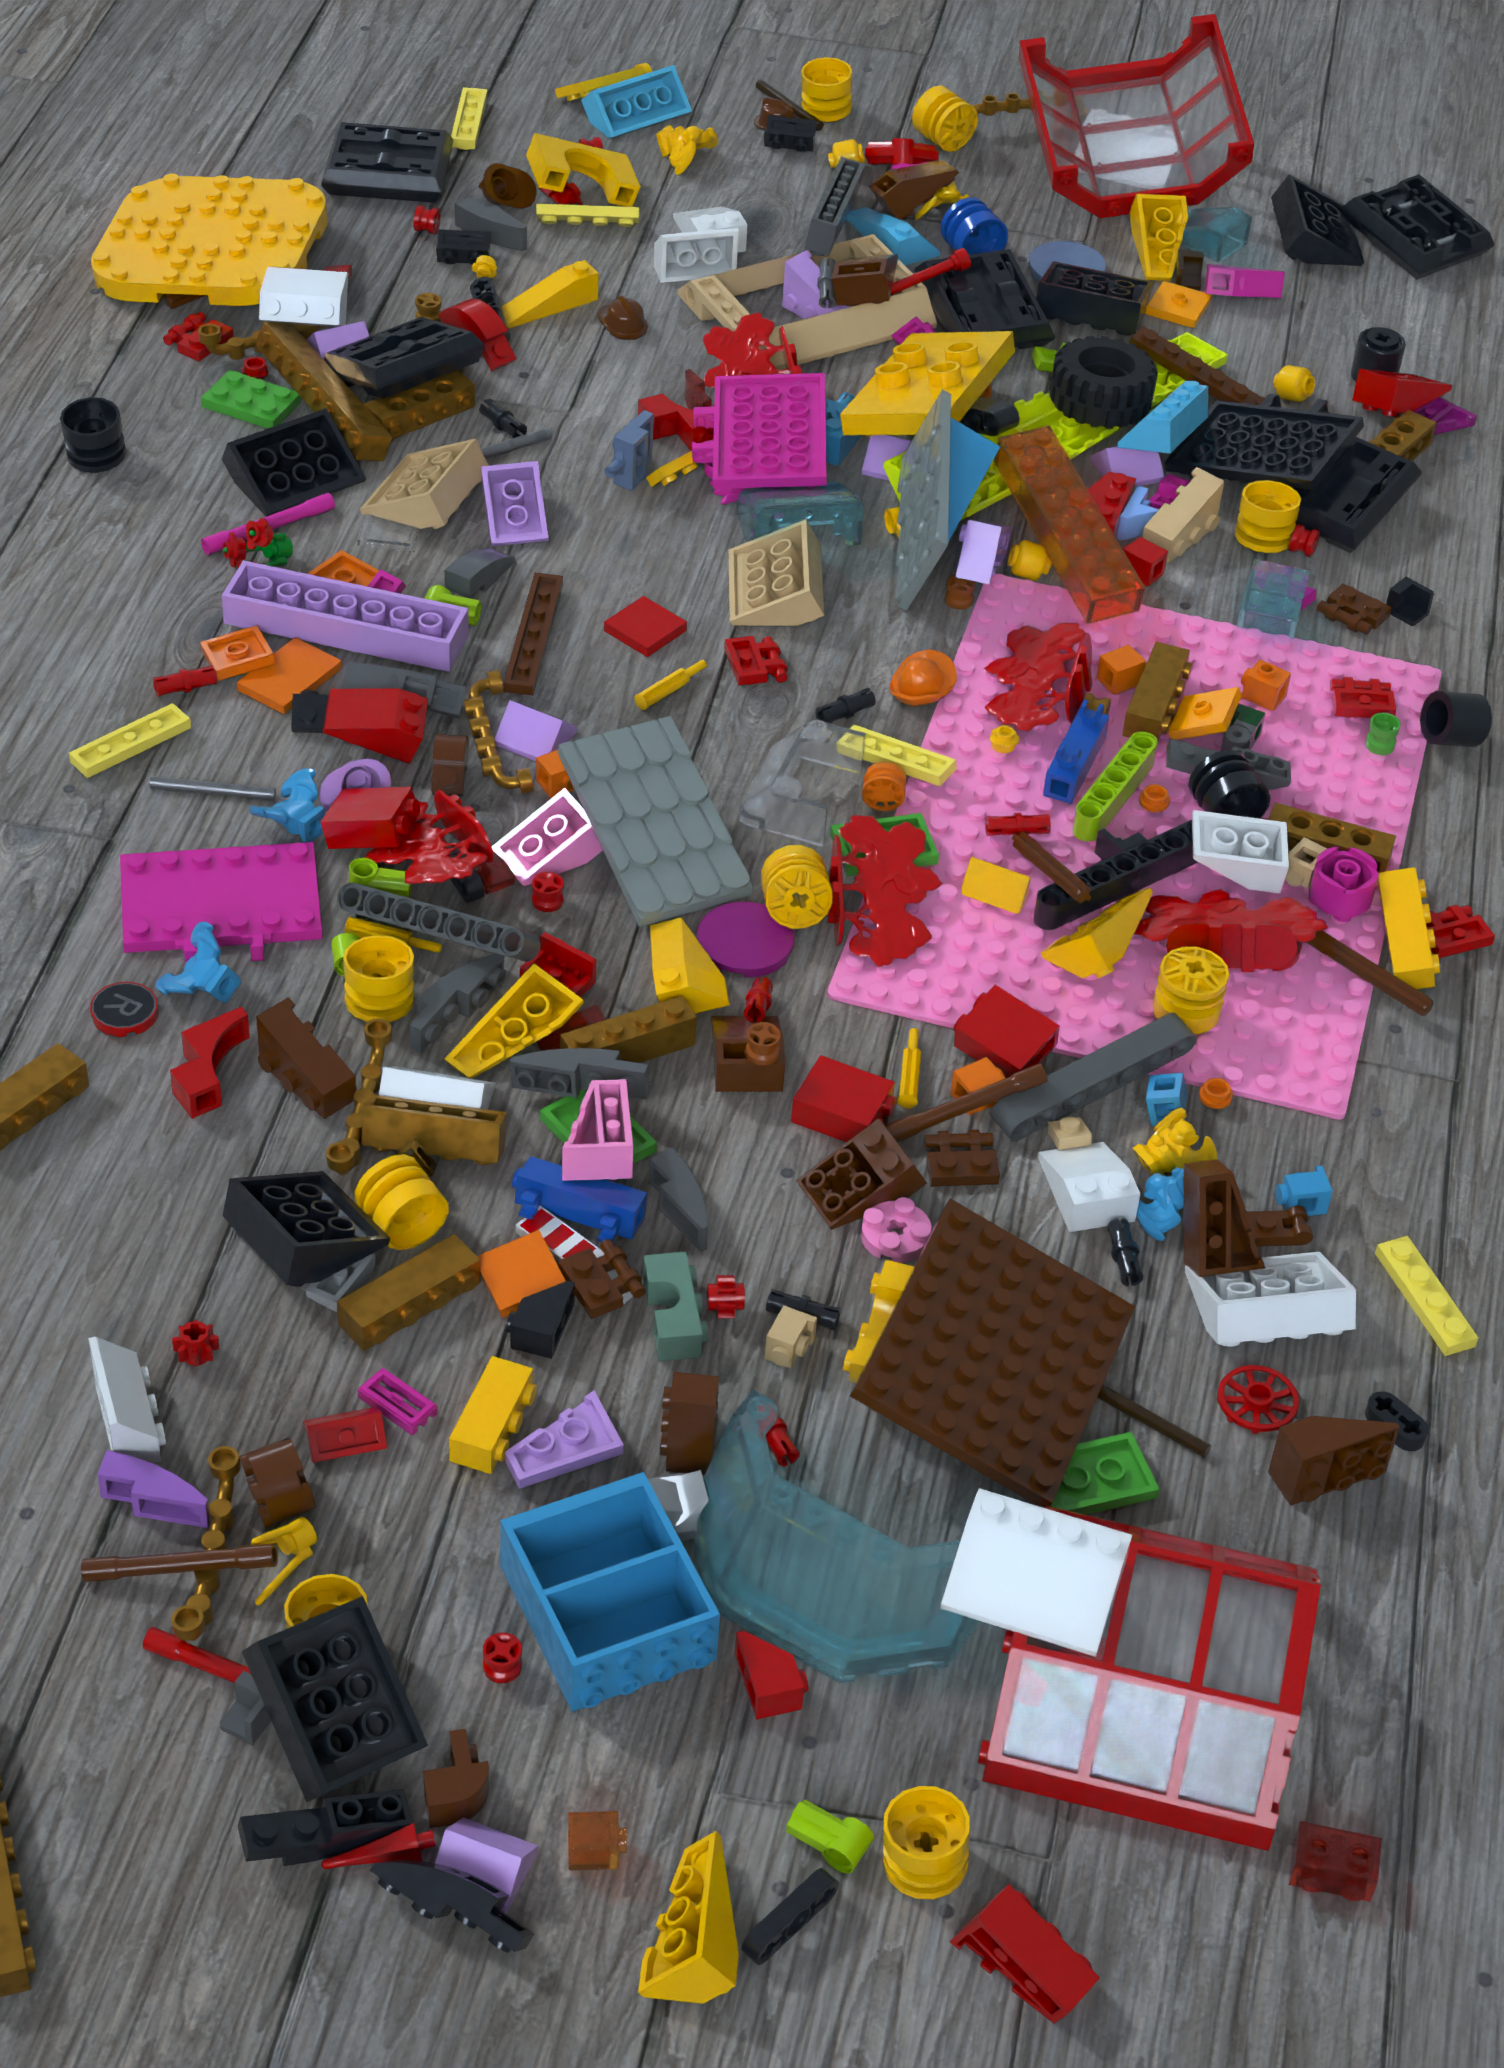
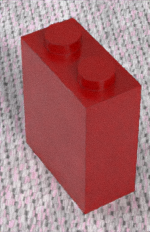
[320,787,420,849]
[953,984,1060,1078]
[791,1055,897,1142]

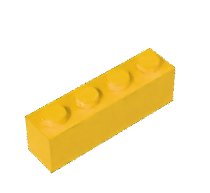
[1378,867,1440,989]

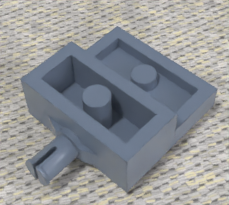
[604,410,654,491]

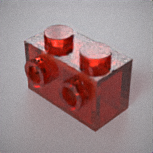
[1289,1821,1382,1902]

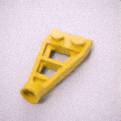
[555,63,652,101]

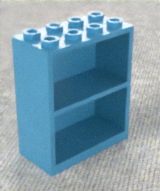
[500,1472,720,1712]

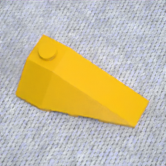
[1129,194,1188,281]
[502,260,599,329]
[1040,887,1153,978]
[650,917,730,1014]
[444,964,584,1079]
[638,1831,739,2004]

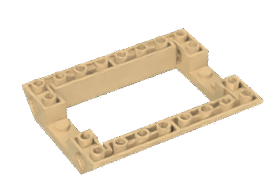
[677,234,937,370]

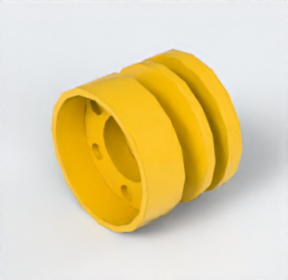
[801,57,852,122]
[912,85,978,152]
[1234,480,1301,553]
[761,845,832,929]
[343,935,415,1022]
[1152,947,1230,1034]
[355,1154,449,1250]
[284,1574,368,1629]
[883,1786,970,1899]

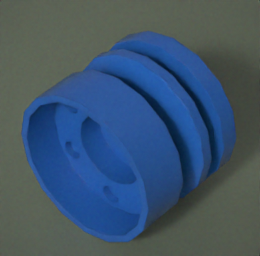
[941,197,1008,255]

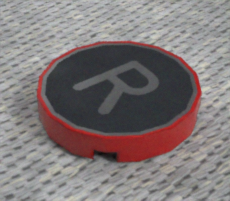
[90,982,158,1037]

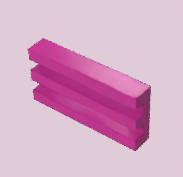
[357,1367,438,1436]

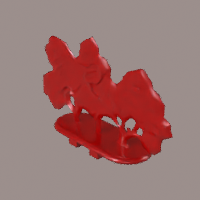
[702,312,802,388]
[984,623,1092,732]
[365,790,494,884]
[827,815,943,967]
[1134,889,1328,972]

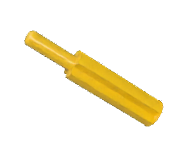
[634,660,707,710]
[345,916,442,953]
[897,1028,921,1109]

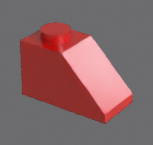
[734,1631,809,1720]

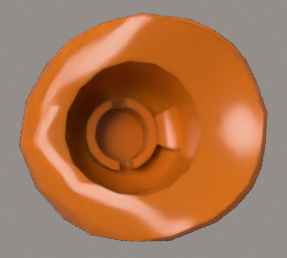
[889,649,957,707]

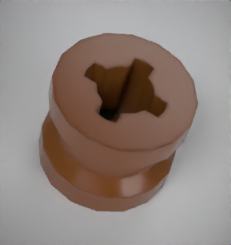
[945,574,976,610]
[746,1022,781,1065]

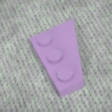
[505,1390,624,1489]

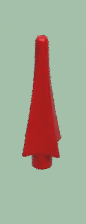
[321,1823,436,1869]

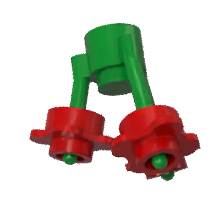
[223,518,293,568]

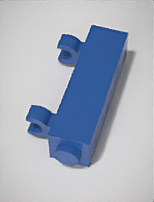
[1043,699,1110,804]
[512,1156,648,1242]

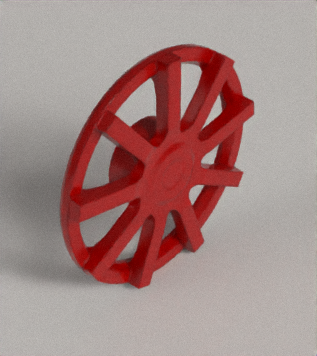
[1217,1365,1299,1434]

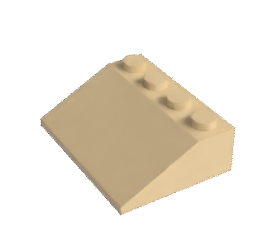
[360,439,489,529]
[728,519,824,626]

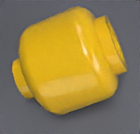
[828,139,865,168]
[1273,365,1315,402]
[1007,540,1052,581]

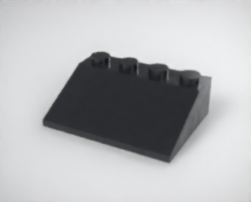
[1271,174,1364,266]
[1036,261,1154,336]
[222,408,366,517]
[222,1171,390,1287]
[242,1596,428,1803]

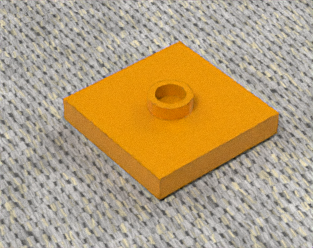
[1145,281,1212,328]
[1168,687,1242,740]

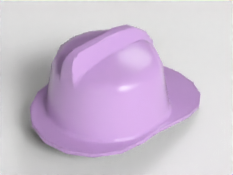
[319,758,391,811]

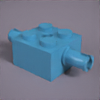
[826,392,861,466]

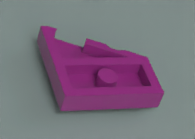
[1413,397,1477,435]

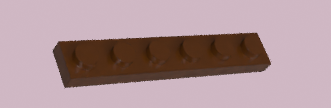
[1129,326,1265,405]
[503,572,563,696]

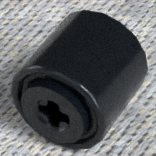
[1351,327,1406,382]
[1420,691,1492,747]

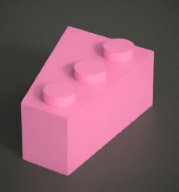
[562,1079,633,1181]

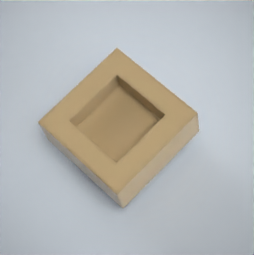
[1048,1117,1092,1150]

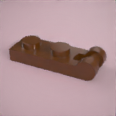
[1245,1205,1313,1247]

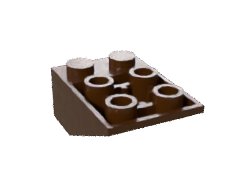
[868,160,959,220]
[832,254,898,306]
[711,1016,785,1092]
[796,1119,927,1230]
[1268,1416,1400,1506]

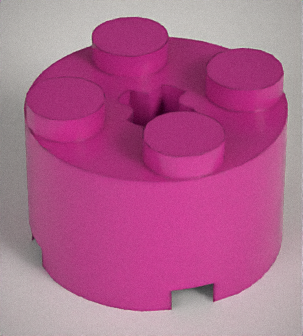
[1308,847,1379,922]

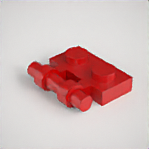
[163,312,234,362]
[724,636,788,686]
[1330,677,1396,718]
[1426,905,1495,958]

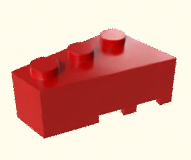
[1056,472,1136,552]
[949,1884,1100,2024]

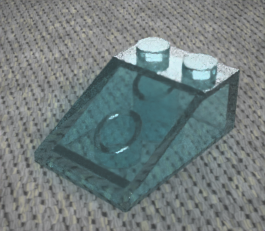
[1181,207,1252,263]
[1237,559,1311,639]

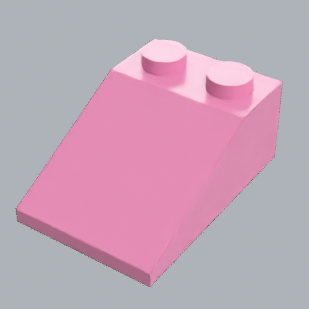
[492,788,603,886]

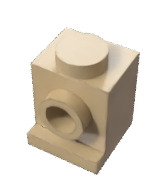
[1285,837,1327,889]
[764,1306,817,1368]

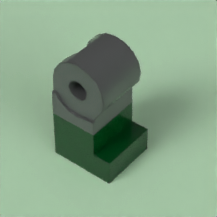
[1221,703,1265,751]

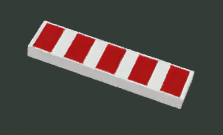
[516,1206,643,1309]

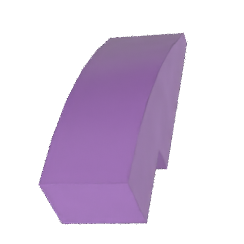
[98,1450,210,1528]

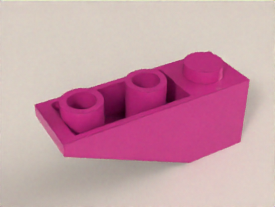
[1204,264,1285,298]

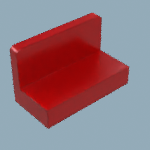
[303,1407,387,1463]

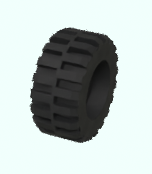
[1049,336,1158,429]

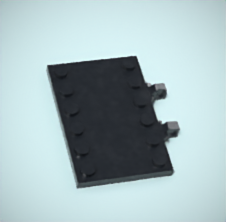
[1165,394,1364,490]

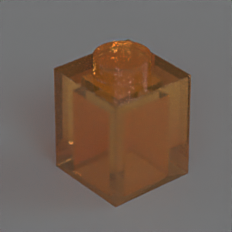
[568,1811,627,1871]

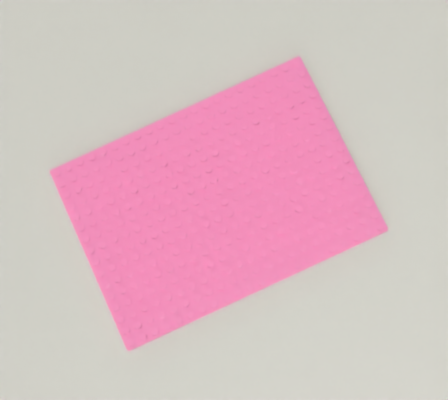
[827,574,1442,1120]

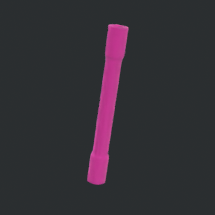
[201,493,335,555]

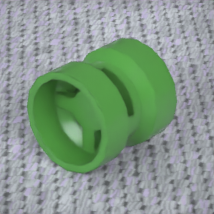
[1365,713,1401,755]

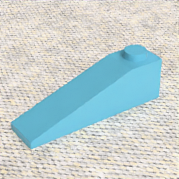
[846,207,940,265]

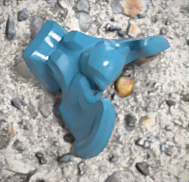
[249,768,325,843]
[155,922,242,1003]
[1136,1167,1184,1241]

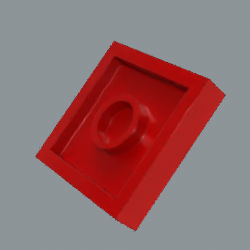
[604,596,687,657]

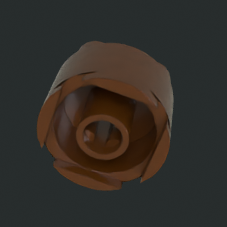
[239,1438,316,1528]

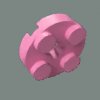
[861,1197,932,1263]

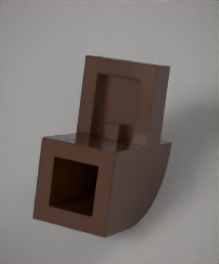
[431,734,469,796]
[423,1729,489,1828]

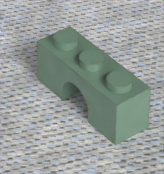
[643,1251,708,1361]

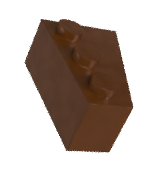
[256,997,356,1119]
[1184,1159,1265,1277]
[660,1372,719,1476]

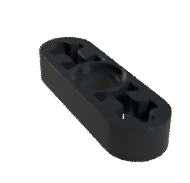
[741,1868,839,1965]

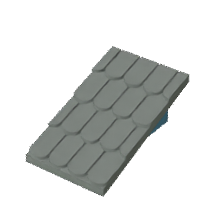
[895,389,1000,611]
[558,716,753,927]

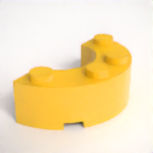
[843,1260,914,1383]

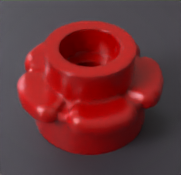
[242,357,268,379]

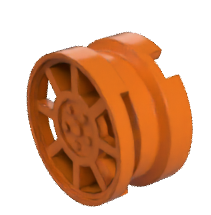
[862,762,907,811]

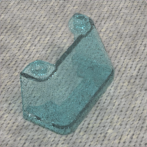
[736,482,864,546]

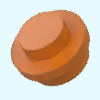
[1139,784,1170,813]
[1199,1078,1233,1109]

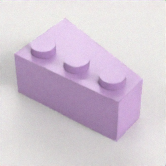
[782,250,852,319]
[956,520,1013,584]

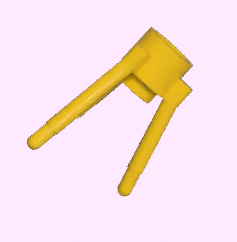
[251,1516,317,1605]

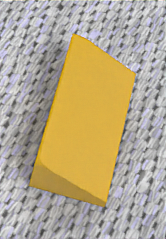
[961,857,1031,914]

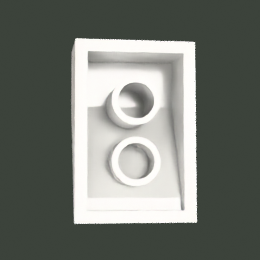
[673,206,747,253]
[1192,810,1289,894]
[1037,1142,1141,1232]

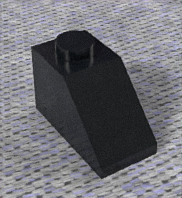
[506,1281,575,1359]

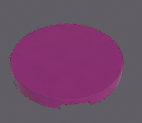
[697,902,794,977]

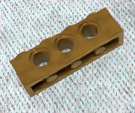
[364,370,475,439]
[1368,409,1437,487]
[1268,802,1396,873]

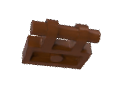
[1317,583,1392,635]
[924,1130,1000,1187]
[558,1239,646,1319]

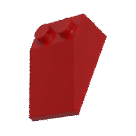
[1352,369,1452,417]
[323,688,428,764]

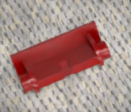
[538,182,583,205]

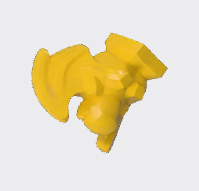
[656,125,718,175]
[915,181,969,221]
[1133,1108,1218,1175]

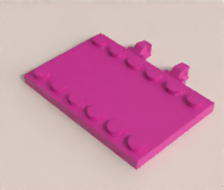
[692,373,827,489]
[120,842,322,964]

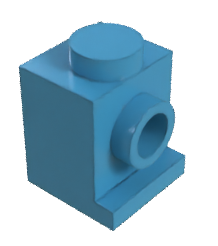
[1146,1073,1187,1126]
[1275,1165,1333,1216]

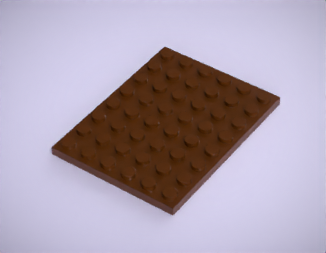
[850,1198,1135,1508]

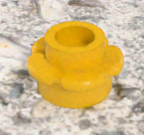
[472,255,497,278]
[989,725,1020,753]

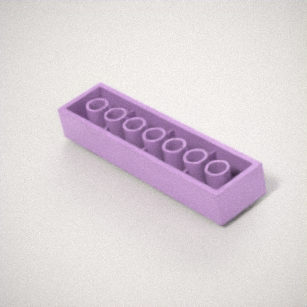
[222,560,469,672]

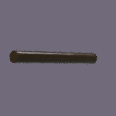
[756,79,824,131]
[1097,1385,1211,1458]

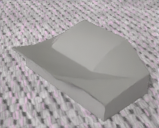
[301,1254,375,1312]
[648,1470,709,1541]

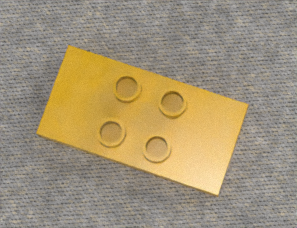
[840,331,1015,435]

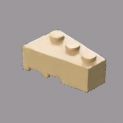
[1142,467,1224,564]

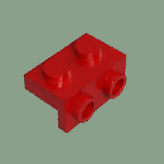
[520,932,597,997]

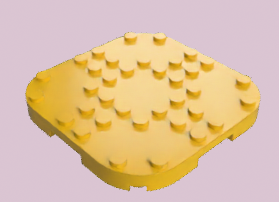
[91,173,328,306]

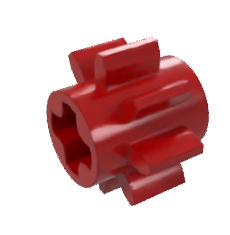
[707,1275,745,1319]
[172,1320,219,1367]

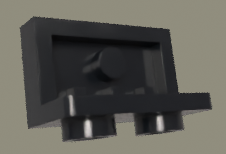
[764,115,817,152]
[436,229,491,265]
[291,690,328,733]

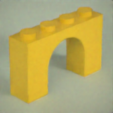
[526,133,641,207]

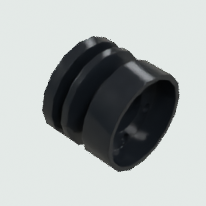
[60,397,126,473]
[1188,750,1271,819]

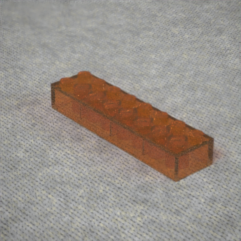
[994,425,1145,624]

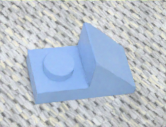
[1117,486,1159,540]

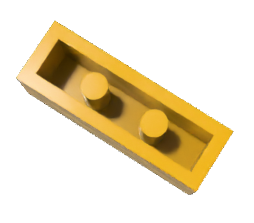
[449,1356,537,1474]

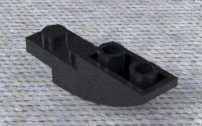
[238,1789,413,1866]
[370,1860,534,1953]

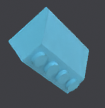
[581,65,692,139]
[1118,381,1208,453]

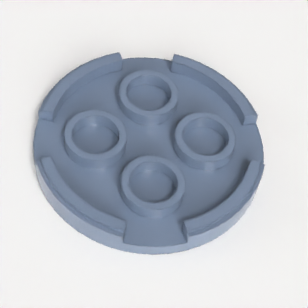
[1029,241,1106,282]

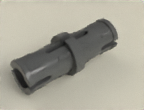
[817,258,836,309]

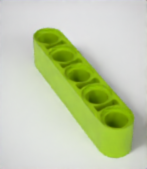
[1072,732,1158,841]

